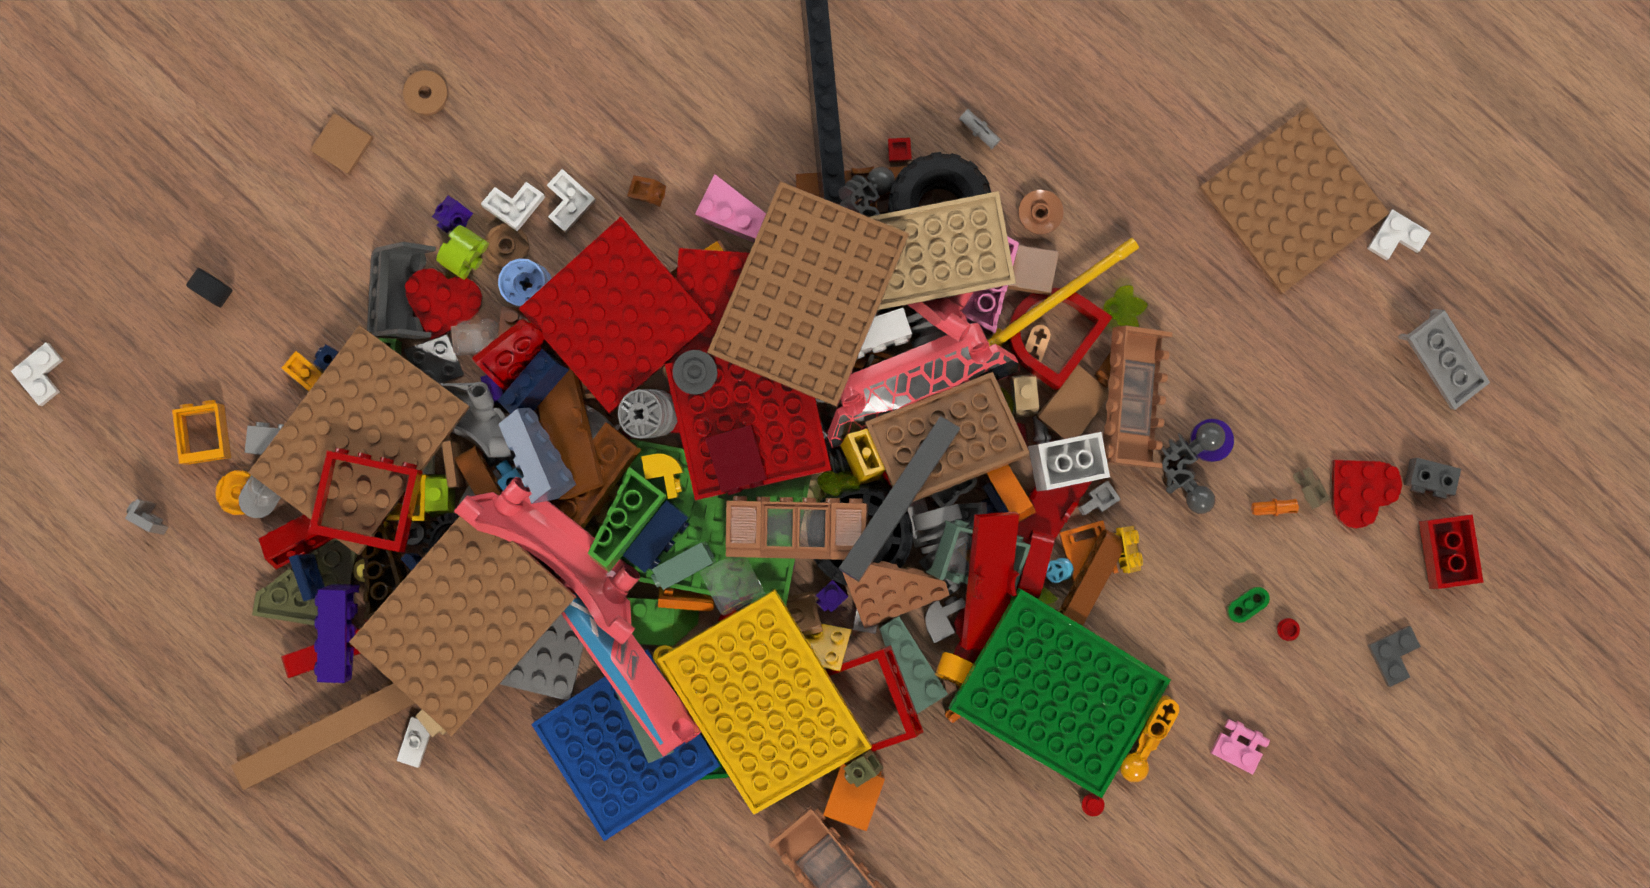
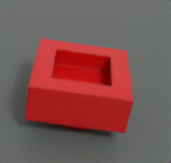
[888,137,912,163]

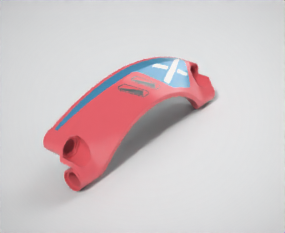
[558,578,701,757]

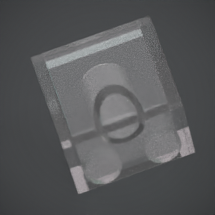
[700,557,765,616]

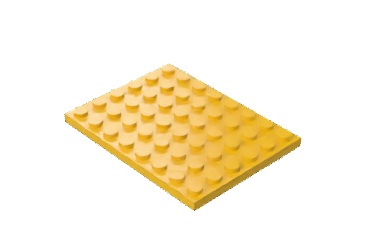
[657,589,872,815]

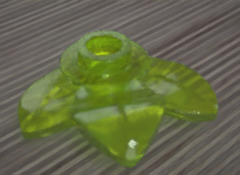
[1103,285,1148,327]
[817,471,860,496]

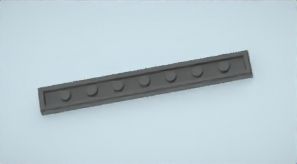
[839,416,960,582]

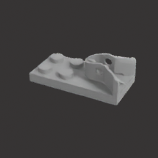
[1398,309,1490,410]

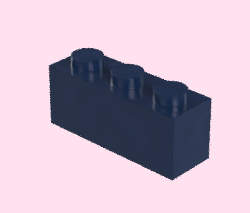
[498,349,569,414]
[623,500,690,573]

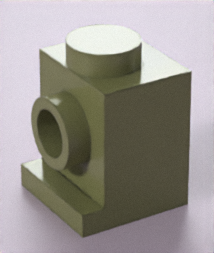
[844,749,883,787]

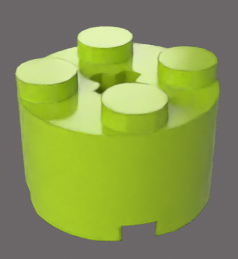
[436,225,489,280]

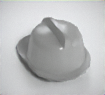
[239,475,281,518]

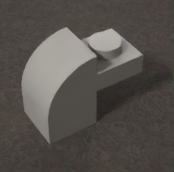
[925,596,966,643]

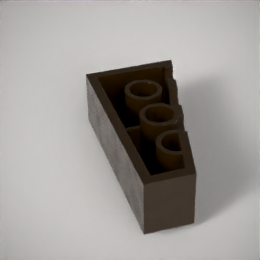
[362,521,407,622]

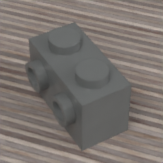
[1404,458,1461,499]

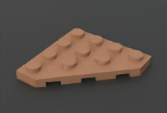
[843,561,950,629]

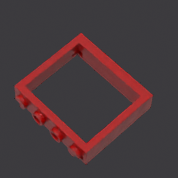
[308,448,423,552]
[825,645,924,758]

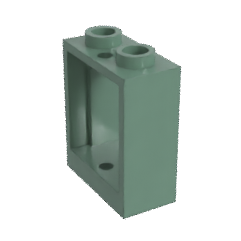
[651,541,716,590]

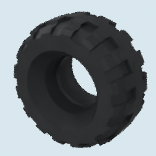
[888,152,992,213]
[808,482,913,586]

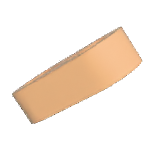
[1025,325,1051,362]

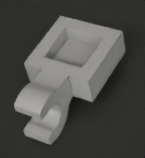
[1078,481,1121,516]

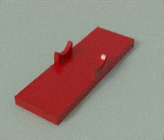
[1017,481,1092,543]
[961,512,1020,650]

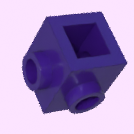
[432,195,473,234]

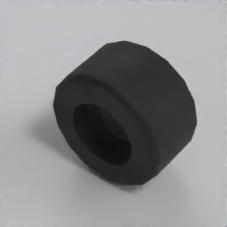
[186,268,233,308]

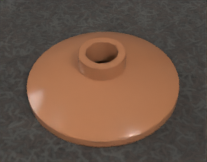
[1018,190,1064,235]

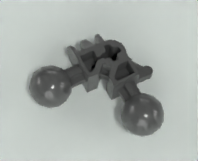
[839,167,895,217]
[1162,422,1225,514]

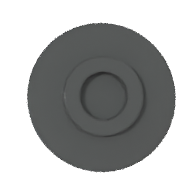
[673,350,718,395]

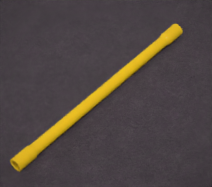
[988,237,1139,346]

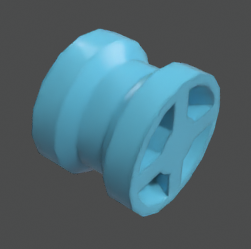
[1046,558,1074,583]

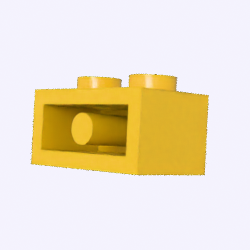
[841,428,885,486]

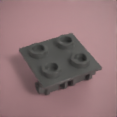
[404,334,464,384]

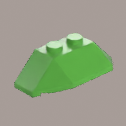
[626,597,699,646]

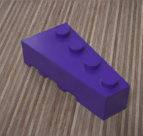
[314,584,360,683]

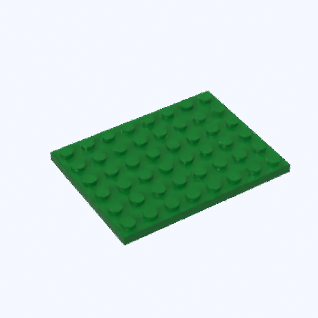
[948,588,1171,798]

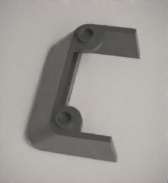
[367,242,436,339]

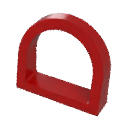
[1008,288,1113,391]

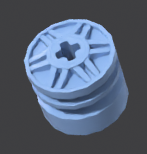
[498,259,552,307]

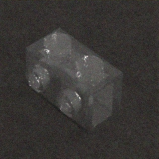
[451,319,499,356]

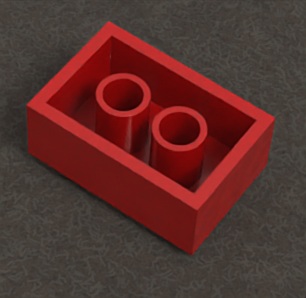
[1419,514,1484,589]

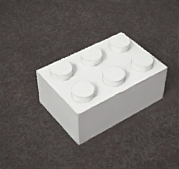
[1028,432,1110,491]

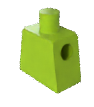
[425,474,455,517]

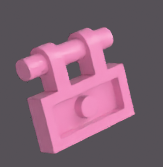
[1210,719,1270,775]

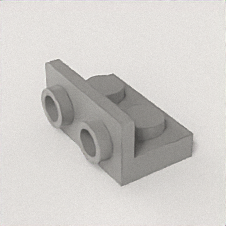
[125,499,168,535]

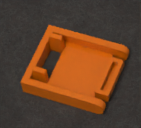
[1059,520,1118,583]
[658,586,714,611]

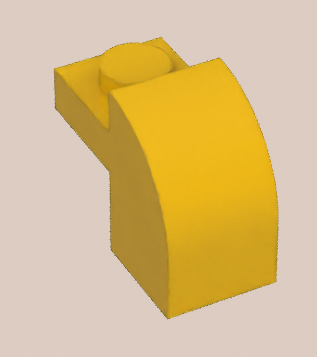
[641,454,684,499]

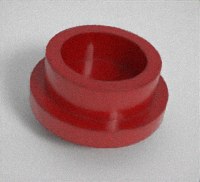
[1277,618,1300,641]
[1081,793,1105,817]

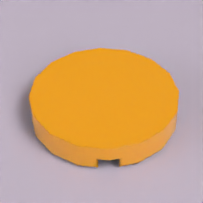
[215,470,251,515]

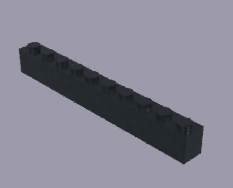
[801,0,845,205]

